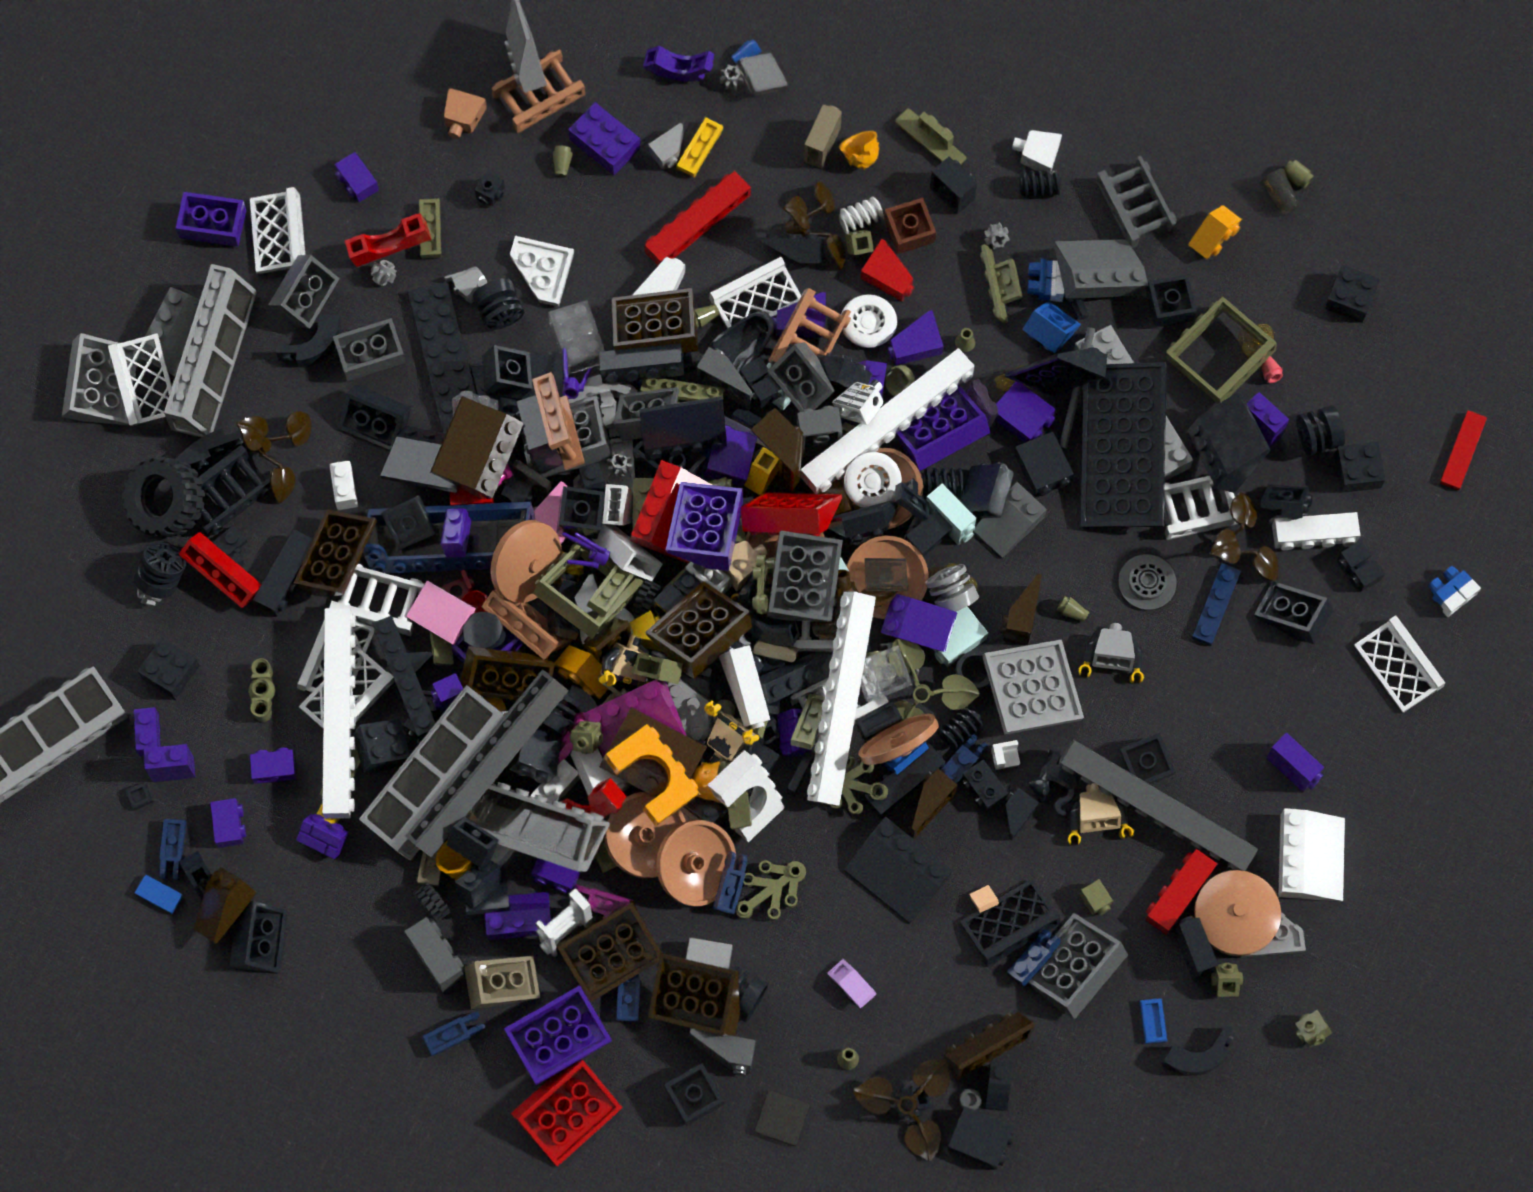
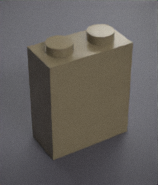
[804,104,842,169]

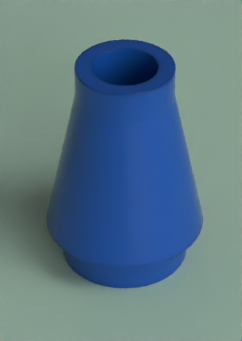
[731,39,762,65]

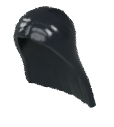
[711,312,775,373]

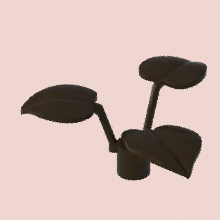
[783,181,846,270]
[236,411,312,503]
[1210,492,1278,581]
[813,569,898,639]
[853,1059,950,1161]

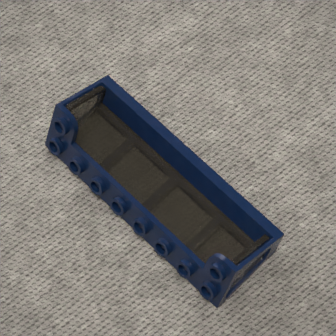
[363,502,535,573]

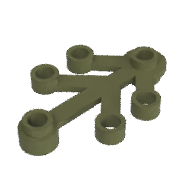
[752,555,775,614]
[830,755,888,814]
[736,860,806,920]

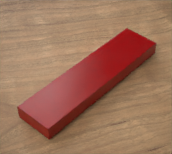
[1440,410,1487,491]

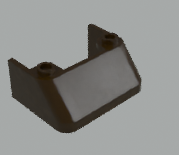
[751,408,804,493]

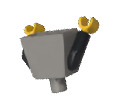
[1079,623,1144,683]

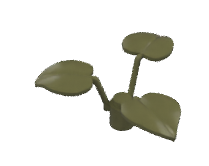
[890,638,979,720]

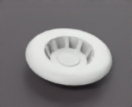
[841,295,897,347]
[844,452,901,508]

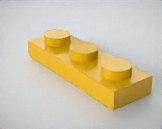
[677,118,723,177]

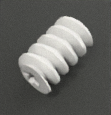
[839,197,884,233]

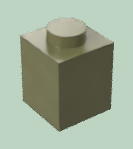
[845,230,874,255]
[1079,879,1113,916]

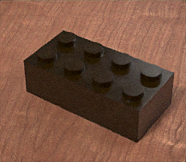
[460,646,555,700]

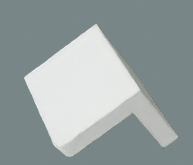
[991,740,1020,770]

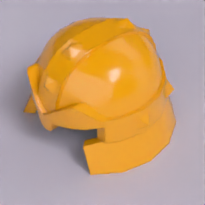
[839,131,879,170]
[691,761,721,803]
[436,841,474,881]

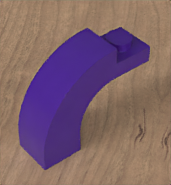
[643,46,714,82]

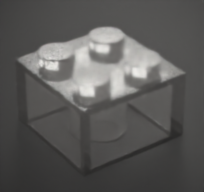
[861,646,912,702]

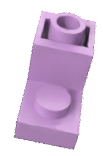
[827,959,876,1008]

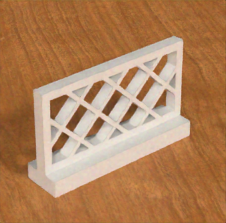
[250,187,305,274]
[709,257,801,329]
[108,334,172,426]
[1354,615,1445,713]
[297,619,375,697]
[299,646,394,729]

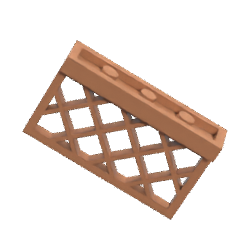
[482,590,572,659]

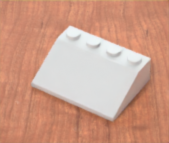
[1278,808,1345,902]

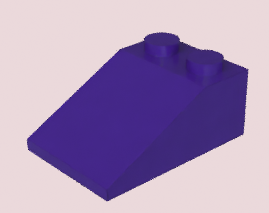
[881,594,958,652]

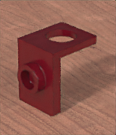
[443,570,475,600]

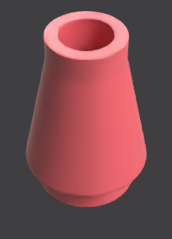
[1261,356,1283,383]

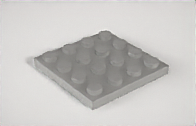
[982,640,1084,735]

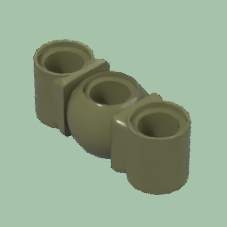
[248,658,275,723]

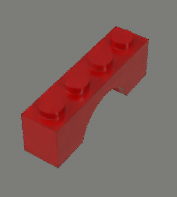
[345,213,432,267]
[545,778,627,835]

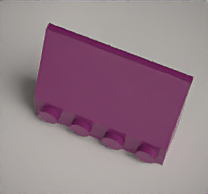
[583,679,687,757]

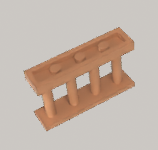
[492,50,585,133]
[768,288,851,365]
[532,372,585,470]

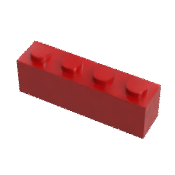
[179,532,262,608]
[1145,849,1217,935]

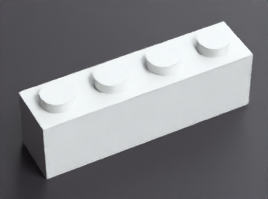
[1272,512,1360,550]

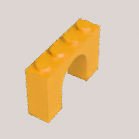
[604,724,699,827]

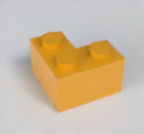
[1188,205,1242,259]
[554,645,608,699]

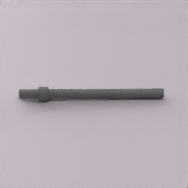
[1059,327,1095,449]

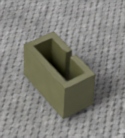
[633,653,683,684]

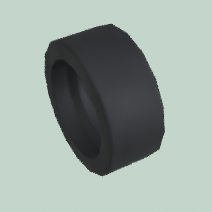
[955,651,990,692]

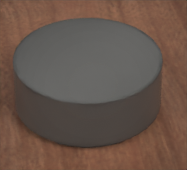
[959,1089,981,1110]

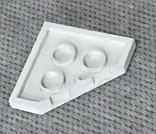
[510,236,574,307]

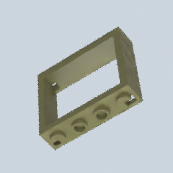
[1166,297,1277,404]
[533,543,644,639]

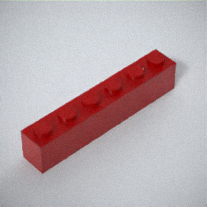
[645,171,751,266]

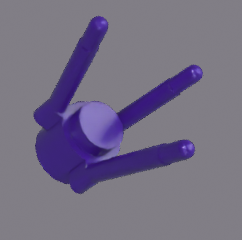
[562,348,592,399]
[562,532,610,569]

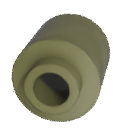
[1283,160,1314,189]

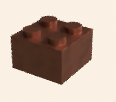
[884,198,936,254]

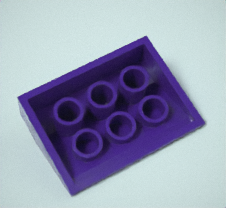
[895,385,990,471]
[666,482,743,571]
[504,986,612,1085]

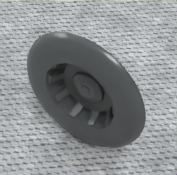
[1119,554,1177,610]

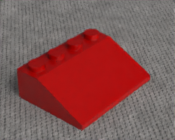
[630,460,712,564]
[741,492,842,536]
[511,1059,622,1166]

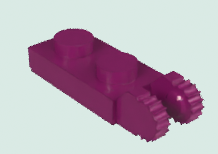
[574,884,633,915]

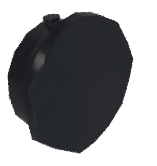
[463,612,506,649]

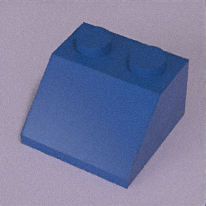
[1022,301,1081,353]

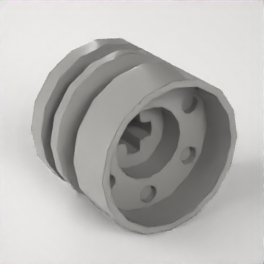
[925,564,979,612]

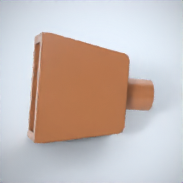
[444,88,487,139]

